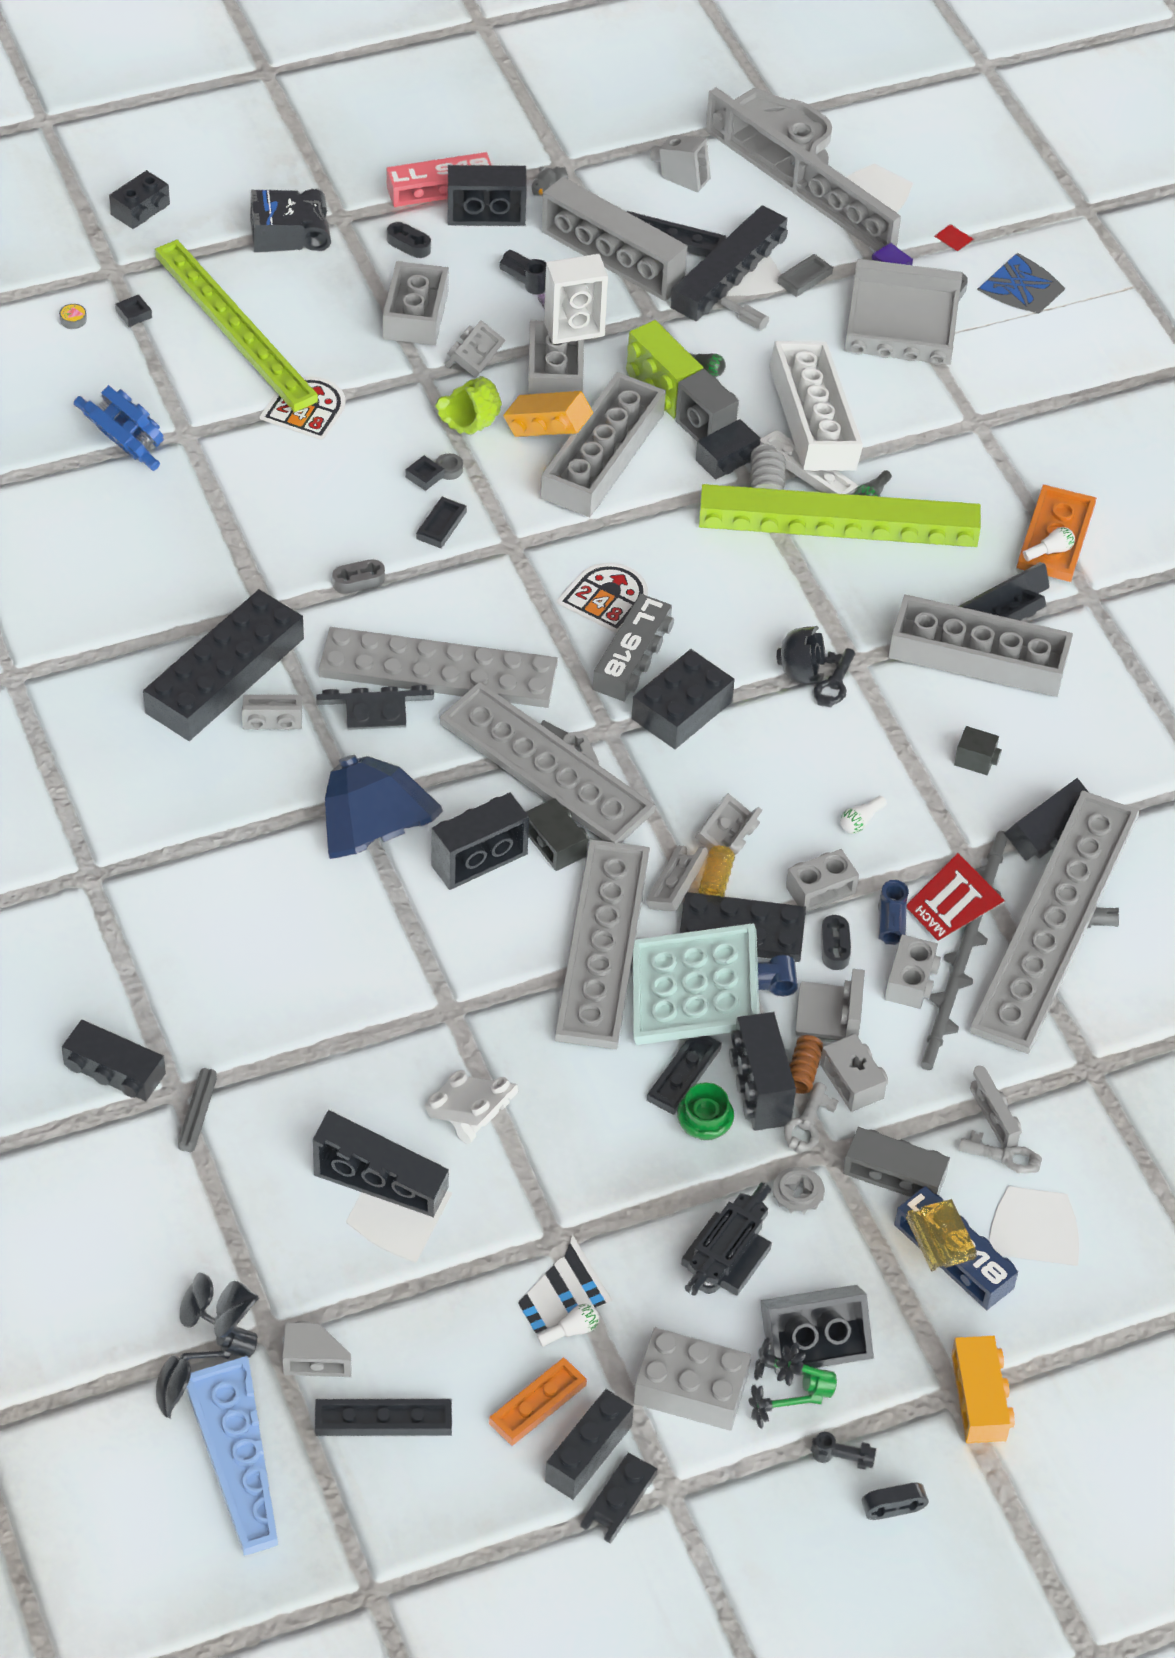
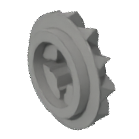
[773,1167,825,1214]

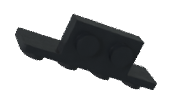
[958,562,1050,621]
[316,685,434,730]

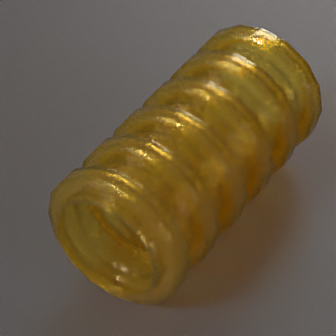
[698,845,735,897]

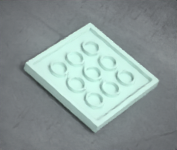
[633,923,759,1045]

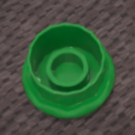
[677,1082,734,1140]

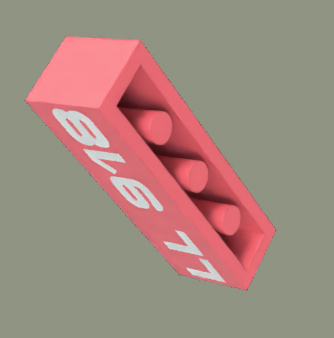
[387,152,492,207]

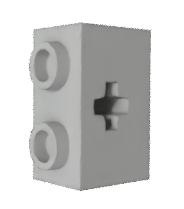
[820,1034,888,1112]

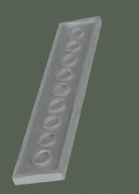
[970,790,1139,1054]

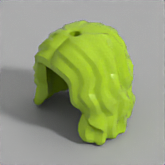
[435,376,502,435]

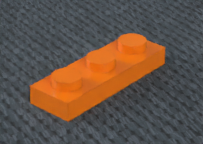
[489,1357,587,1446]

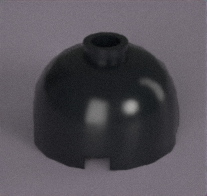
[776,626,825,684]

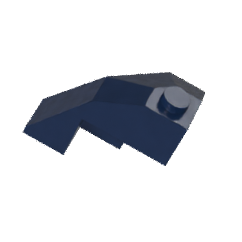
[325,755,443,859]

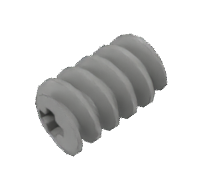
[750,444,785,490]

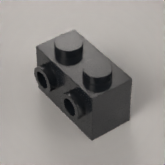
[109,170,170,229]

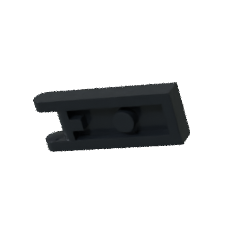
[580,1452,658,1544]

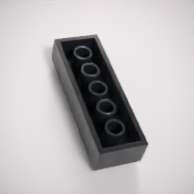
[143,589,304,742]

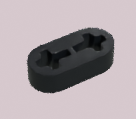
[387,222,431,258]
[821,915,851,970]
[861,1482,929,1520]

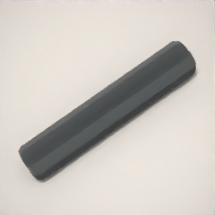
[178,1068,217,1153]

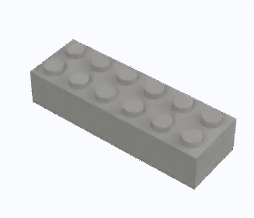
[542,177,688,302]
[541,372,666,518]
[888,594,1073,697]

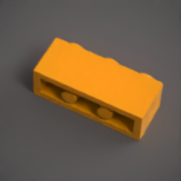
[503,391,593,437]
[951,1335,1015,1443]

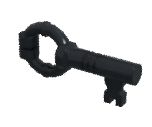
[813,648,856,708]

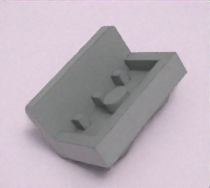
[242,695,302,730]
[695,793,763,860]

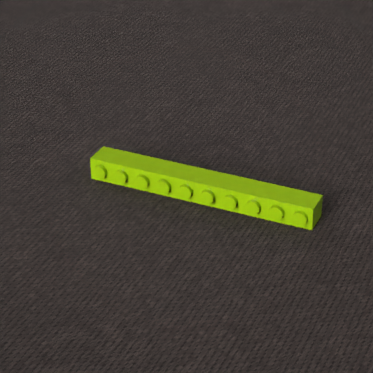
[699,484,981,547]

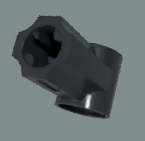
[500,249,546,295]

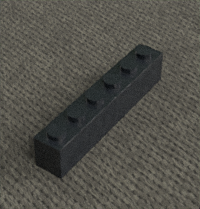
[671,205,788,322]

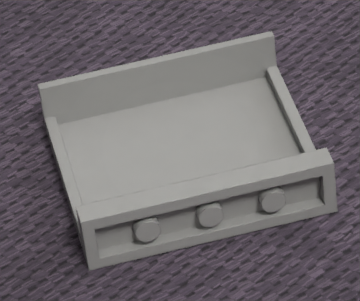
[845,259,963,365]

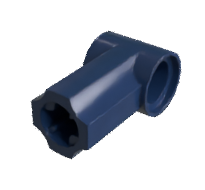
[878,880,909,945]
[758,955,798,997]

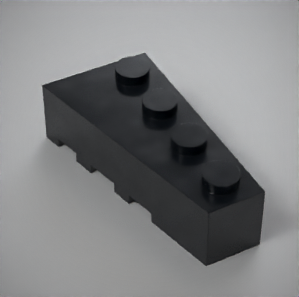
[313,1109,449,1218]

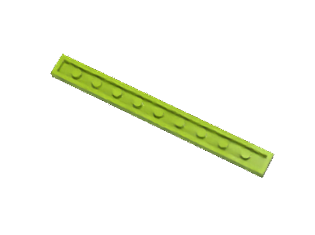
[155,239,318,412]

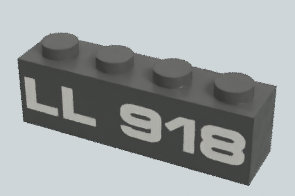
[593,594,675,702]

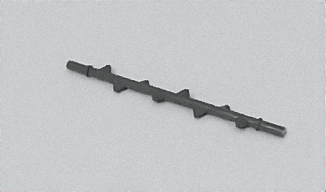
[921,831,1008,1070]

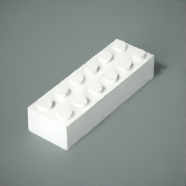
[769,341,863,471]

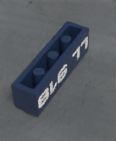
[894,1186,1019,1311]

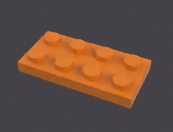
[1017,484,1097,582]

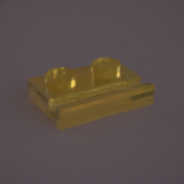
[906,1199,977,1272]

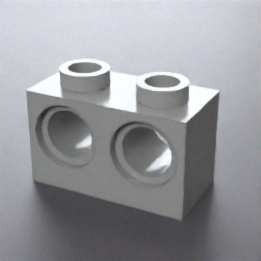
[786,849,859,912]
[885,934,941,1009]

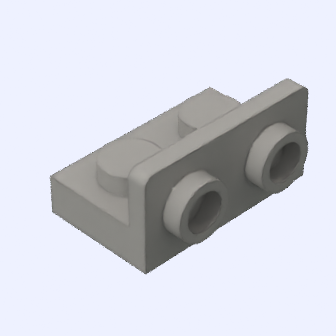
[445,320,506,378]

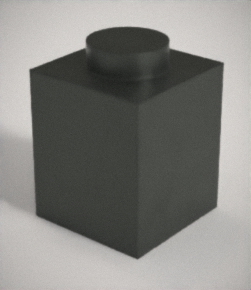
[954,726,1002,776]

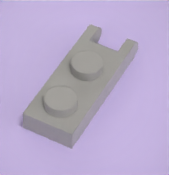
[646,845,708,911]
[970,1065,1022,1149]

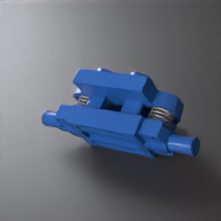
[73,385,164,471]

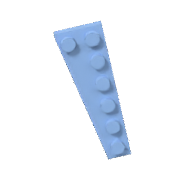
[186,1356,278,1556]

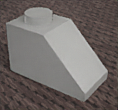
[283,1321,352,1377]

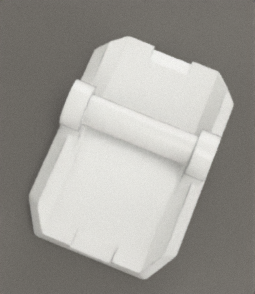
[425,1070,518,1144]

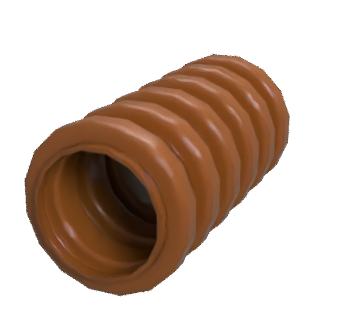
[789,1035,824,1094]

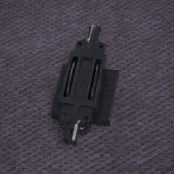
[681,1182,772,1296]

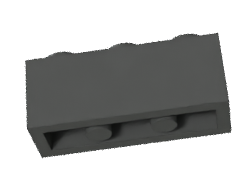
[843,1127,950,1197]

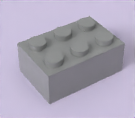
[383,261,449,345]
[528,320,584,394]
[634,1327,752,1431]

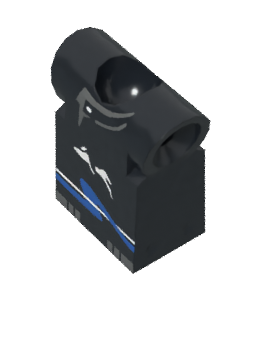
[250,189,331,253]

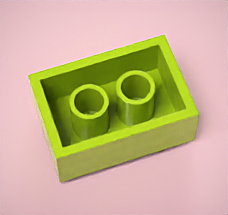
[626,320,703,419]

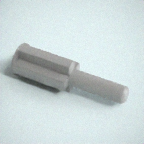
[720,297,769,331]

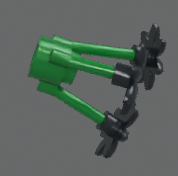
[748,1337,837,1429]

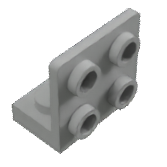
[795,969,865,1040]

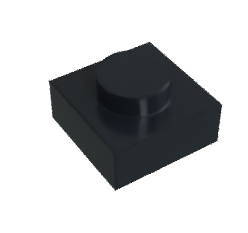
[115,294,152,327]
[405,455,445,491]

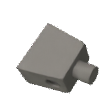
[650,135,711,193]

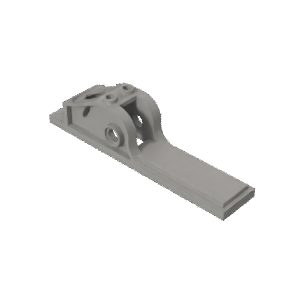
[706,87,901,251]

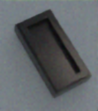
[416,497,467,549]

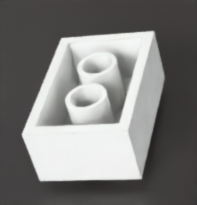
[544,254,608,344]

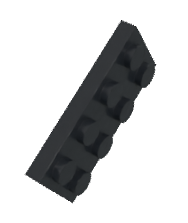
[680,892,806,962]

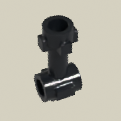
[810,1432,877,1470]

